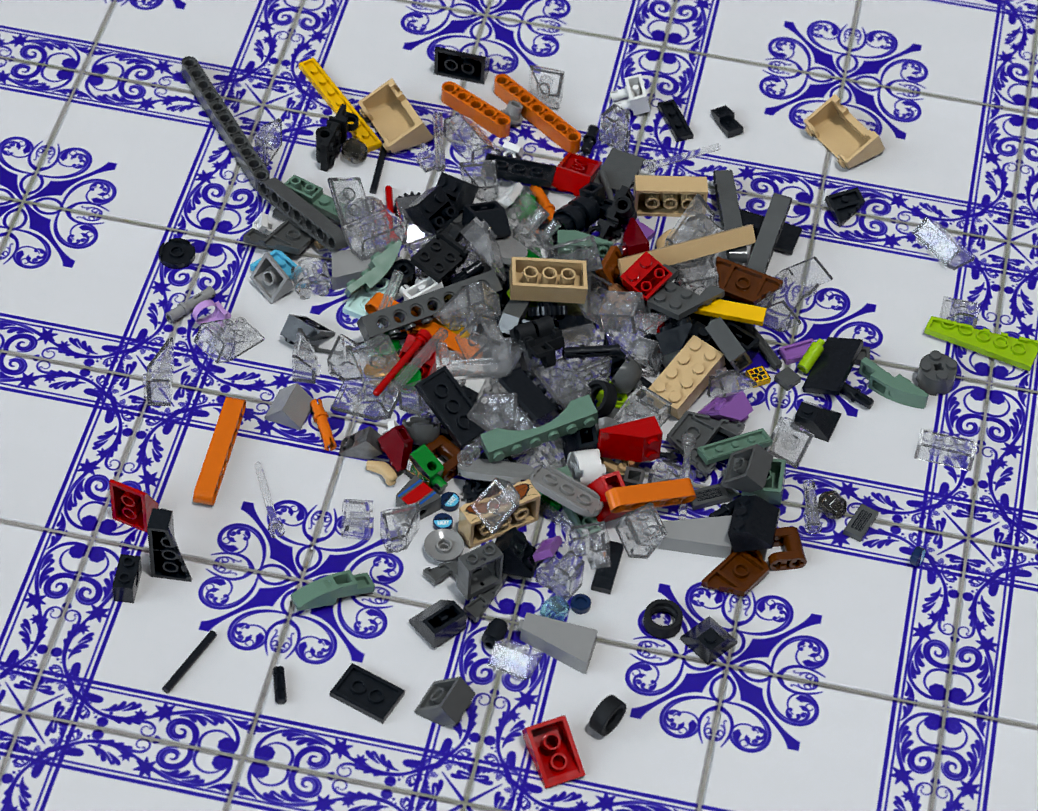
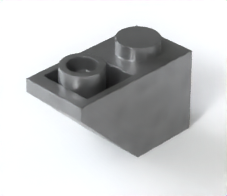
[339,426,383,460]

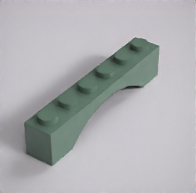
[480,394,599,463]

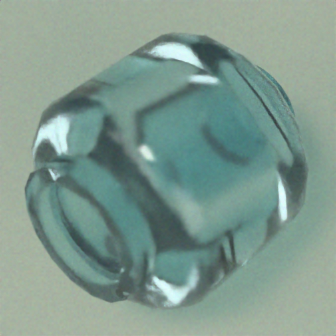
[540,595,569,621]

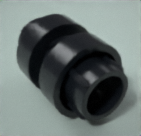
[551,196,600,236]

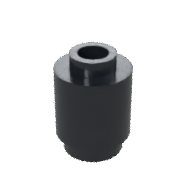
[481,618,508,649]

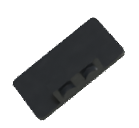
[740,209,802,254]

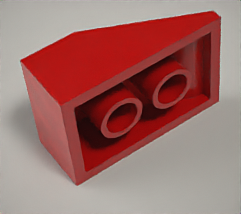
[552,152,602,196]
[597,416,663,462]
[109,479,159,533]
[522,715,585,789]

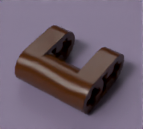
[426,435,471,482]
[768,527,807,571]

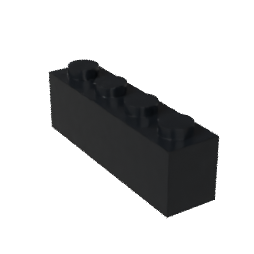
[147,508,192,582]

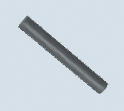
[599,170,615,201]

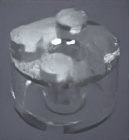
[291,257,332,300]
[341,499,374,540]

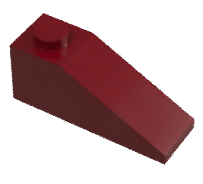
[621,218,650,257]

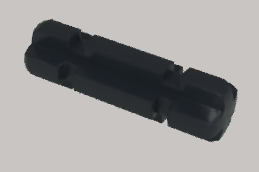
[273,666,287,704]

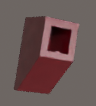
[377,425,413,472]

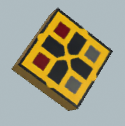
[745,365,771,388]

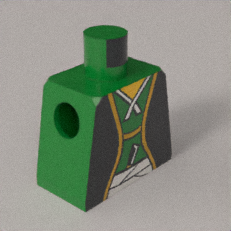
[405,444,448,492]

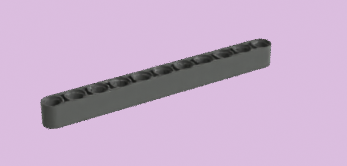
[181,56,270,192]

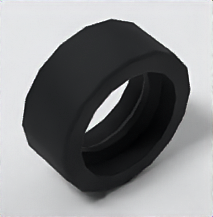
[582,379,617,418]
[643,599,683,639]
[589,695,627,736]

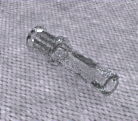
[457,437,484,467]
[803,480,822,534]

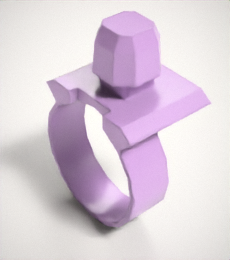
[192,300,231,331]

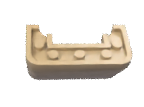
[358,78,434,153]
[803,94,885,169]

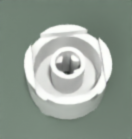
[567,448,606,486]

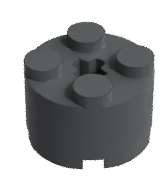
[916,350,957,396]

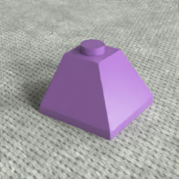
[697,391,753,422]

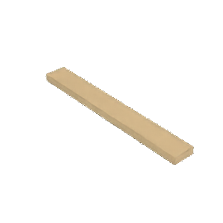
[617,224,756,276]

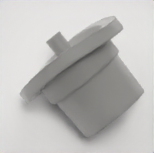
[501,100,523,125]

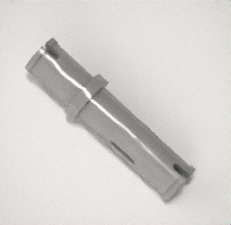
[165,286,216,323]

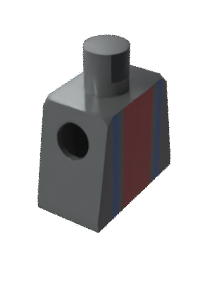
[393,475,441,522]

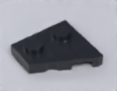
[825,187,865,227]

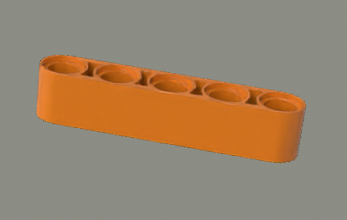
[441,81,511,138]
[605,478,697,513]

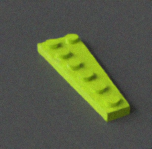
[924,316,1038,372]

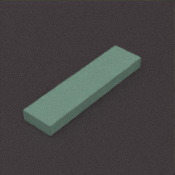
[697,428,773,465]

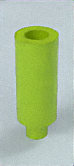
[797,338,825,373]

